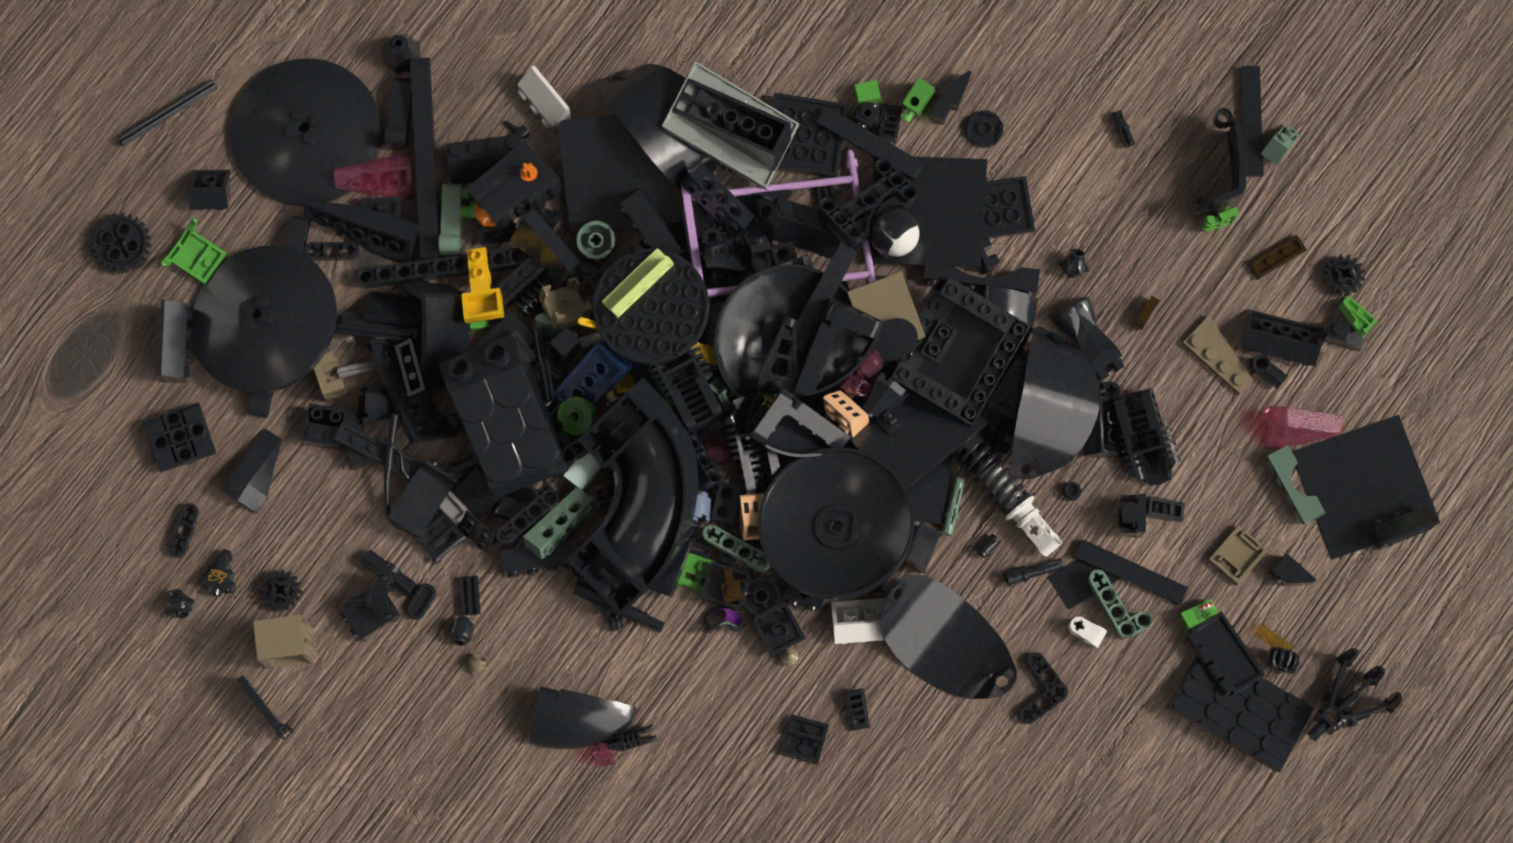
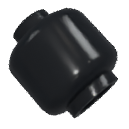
[447,616,475,646]

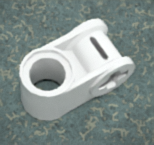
[1068,617,1107,649]

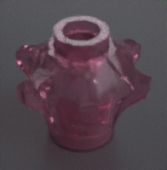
[841,371,870,399]

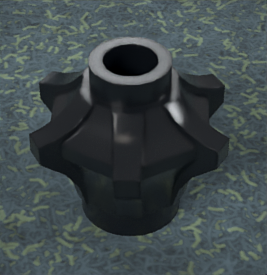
[1059,248,1089,278]
[165,589,195,619]

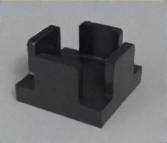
[1118,494,1146,538]

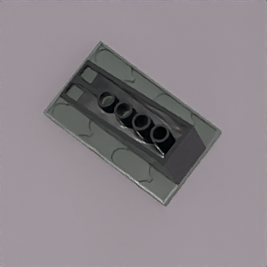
[662,61,799,190]

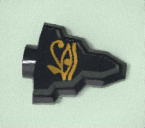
[197,549,236,597]

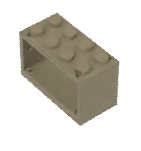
[253,615,317,669]

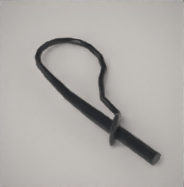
[383,414,411,532]

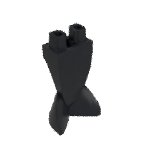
[1051,297,1125,381]

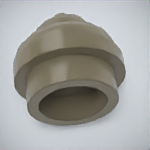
[779,647,799,667]
[468,653,487,674]

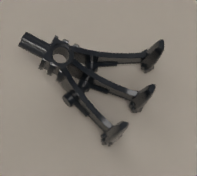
[1307,648,1402,741]

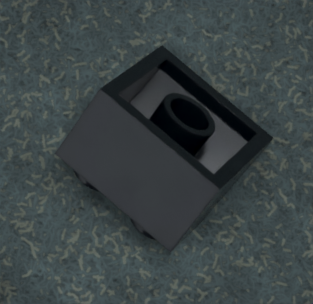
[188,170,231,210]

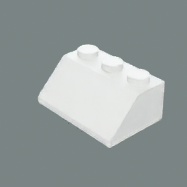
[517,66,571,132]
[831,598,886,644]

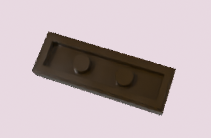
[1248,234,1307,280]

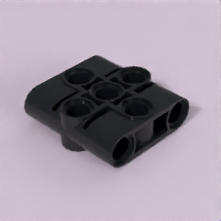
[144,402,216,473]

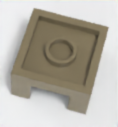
[539,276,592,330]
[314,351,349,402]

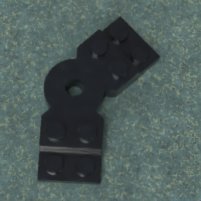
[700,561,806,657]

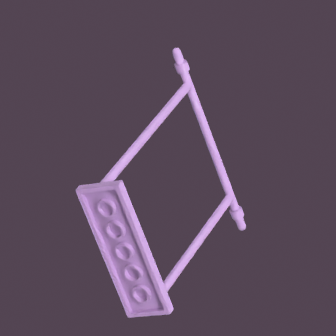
[681,149,876,297]

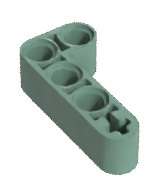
[439,184,462,256]
[1088,570,1152,640]

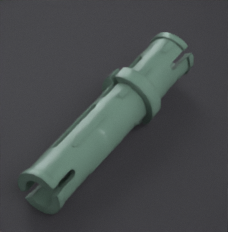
[941,477,966,536]

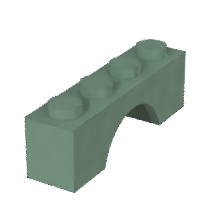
[1267,445,1326,524]

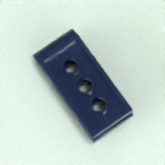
[554,341,634,420]

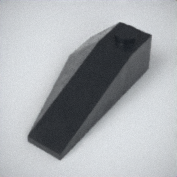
[221,429,282,513]

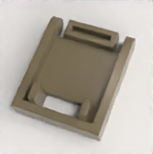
[1208,525,1268,586]

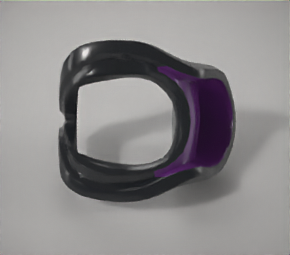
[704,607,743,633]

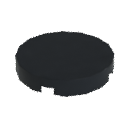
[966,111,1004,148]

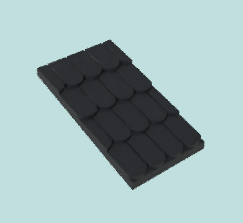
[1167,648,1314,772]

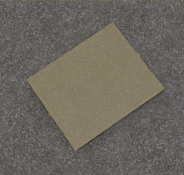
[848,272,926,340]

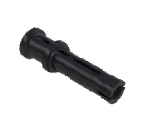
[1004,558,1064,587]

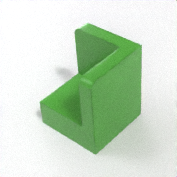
[854,80,881,106]

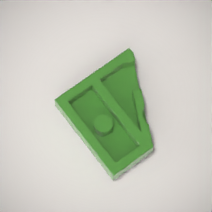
[1339,296,1378,338]

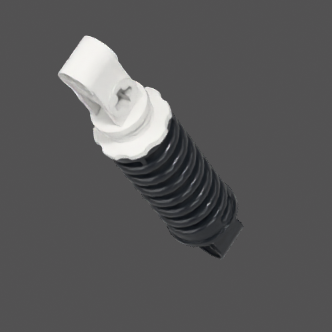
[951,431,1062,556]

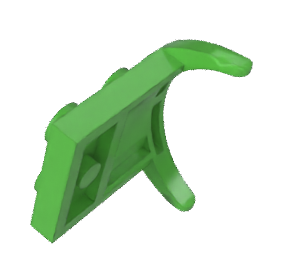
[161,218,227,284]

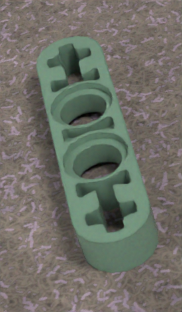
[703,525,770,572]

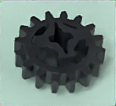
[1323,254,1365,296]
[260,569,303,612]

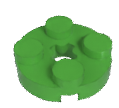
[557,396,595,436]

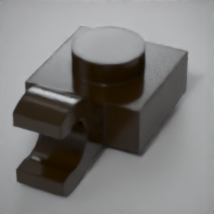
[720,568,743,604]

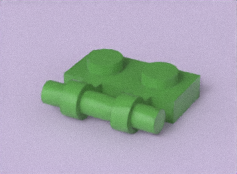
[1201,207,1240,232]
[677,553,715,592]

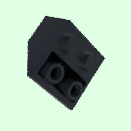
[302,403,347,451]

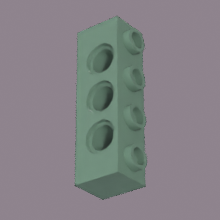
[523,487,596,559]

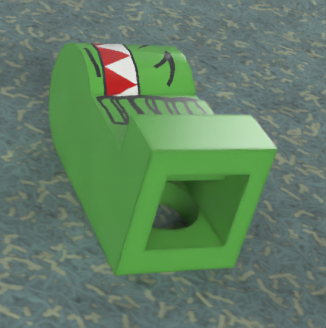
[1179,599,1219,630]

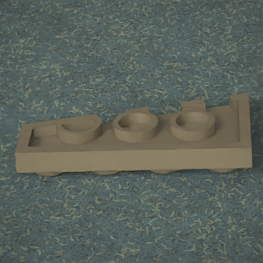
[1183,315,1253,395]

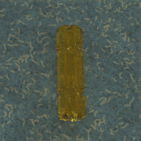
[1258,624,1293,650]

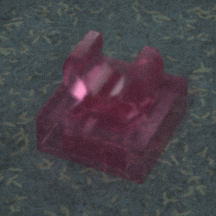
[594,743,615,767]

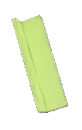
[602,249,674,318]

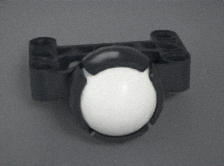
[817,159,922,258]

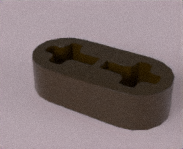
[1133,296,1160,331]

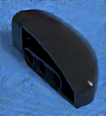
[982,286,1038,372]
[746,381,850,457]

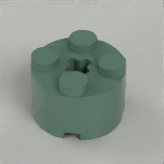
[577,220,615,259]

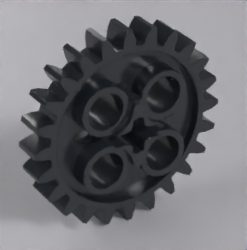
[89,212,152,274]

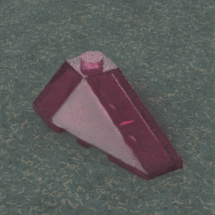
[333,155,414,200]
[1264,406,1343,449]

